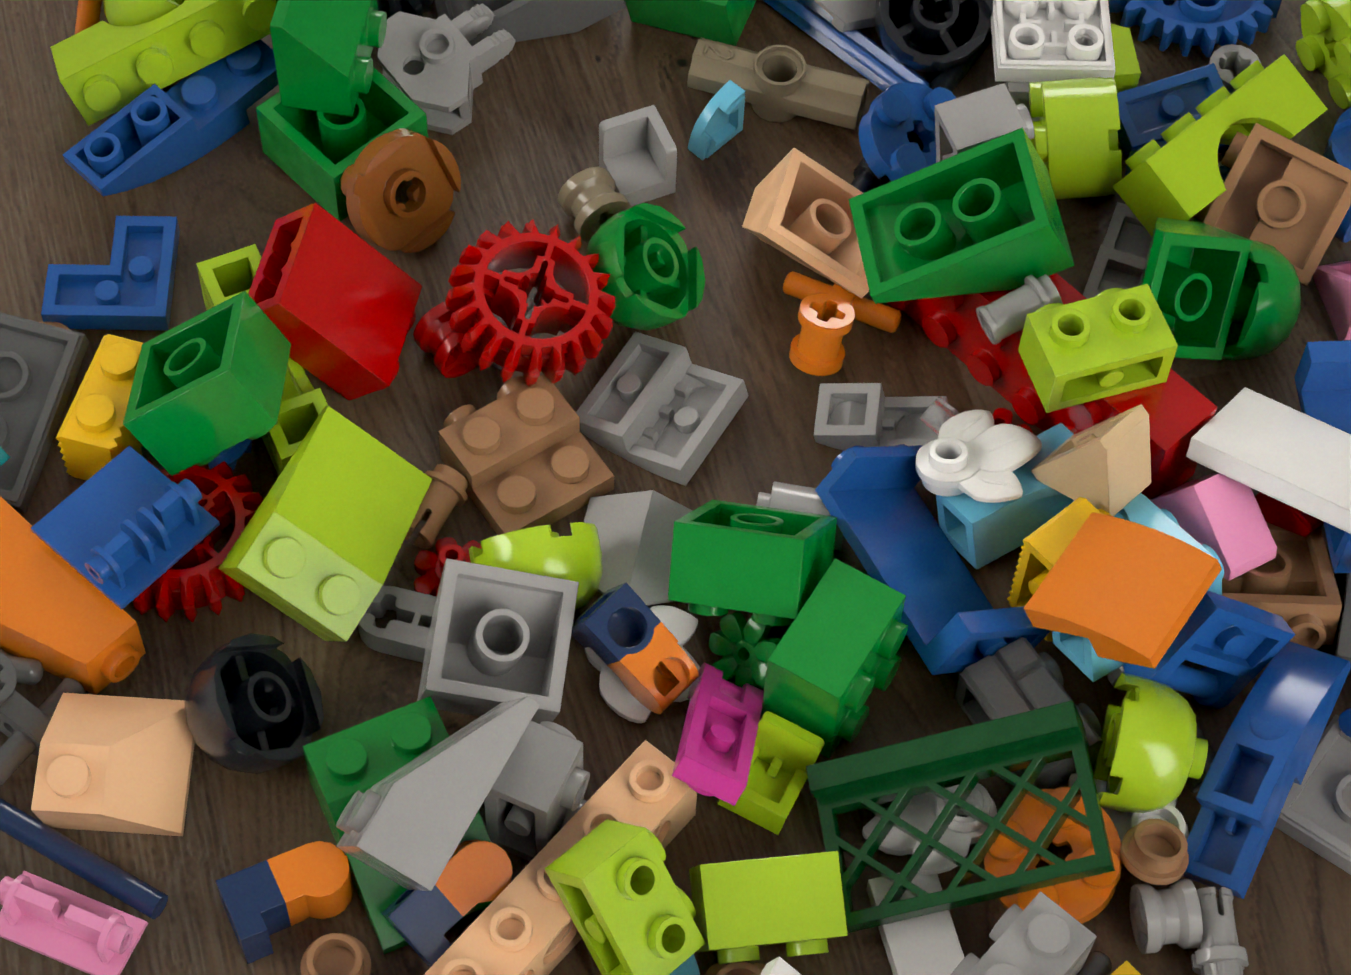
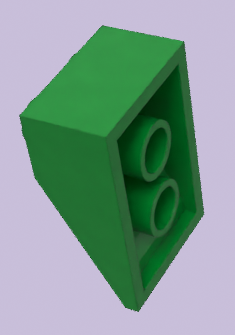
[848,127,1075,304]
[303,696,494,955]

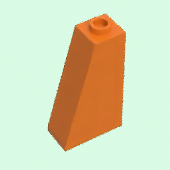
[0,496,146,695]

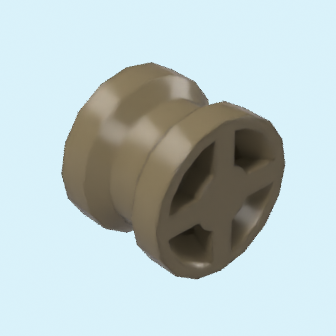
[558,166,632,242]

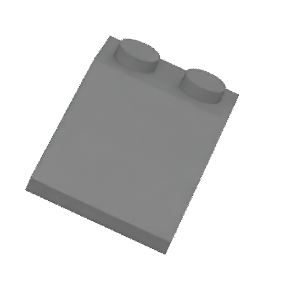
[336,696,541,891]

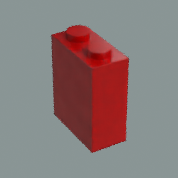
[248,202,422,401]

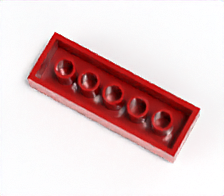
[888,273,1218,500]

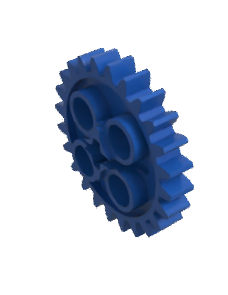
[1108,0,1282,57]

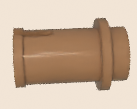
[405,464,469,549]

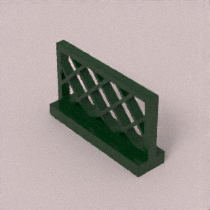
[806,700,1115,933]

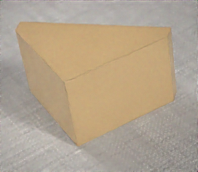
[1031,404,1152,516]

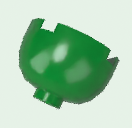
[585,203,706,331]
[1222,239,1301,361]

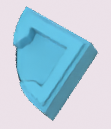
[688,80,745,161]

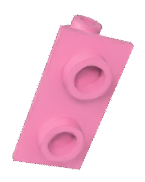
[0,871,148,975]

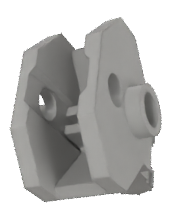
[377,3,516,135]

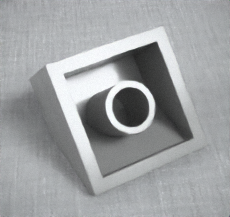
[417,558,579,724]

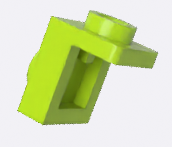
[718,711,825,835]

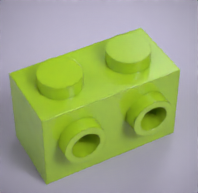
[1018,284,1178,413]
[545,819,706,975]
[689,851,848,964]

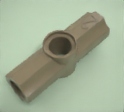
[687,38,870,130]

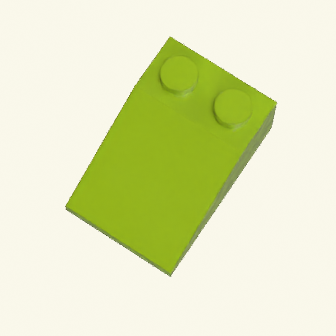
[218,406,432,642]

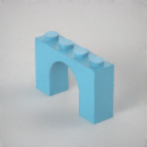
[936,423,1224,682]

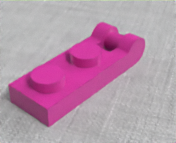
[672,663,764,806]

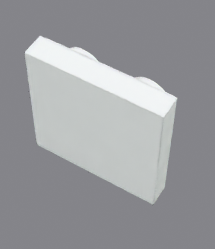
[990,0,1115,82]

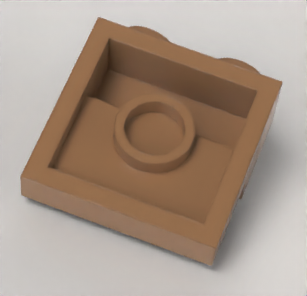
[1193,123,1351,287]
[438,374,614,535]
[1222,522,1342,650]

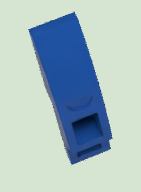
[63,39,279,196]
[1183,641,1351,899]

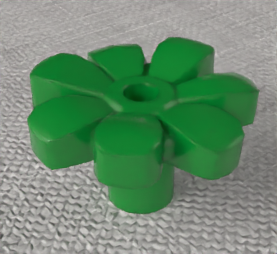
[709,611,781,689]

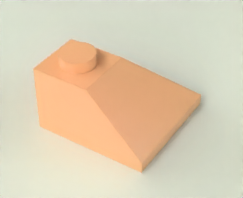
[742,148,869,298]
[31,693,195,836]

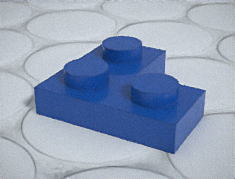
[41,216,180,330]

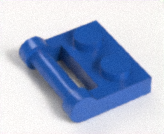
[1124,591,1296,709]

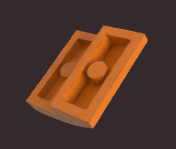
[1024,512,1222,669]

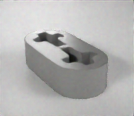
[357,586,437,663]

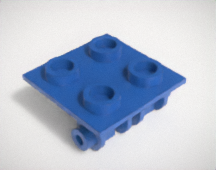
[31,445,220,610]

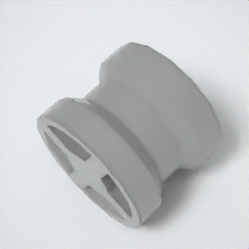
[1129,879,1203,954]

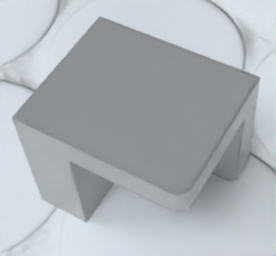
[599,105,677,206]

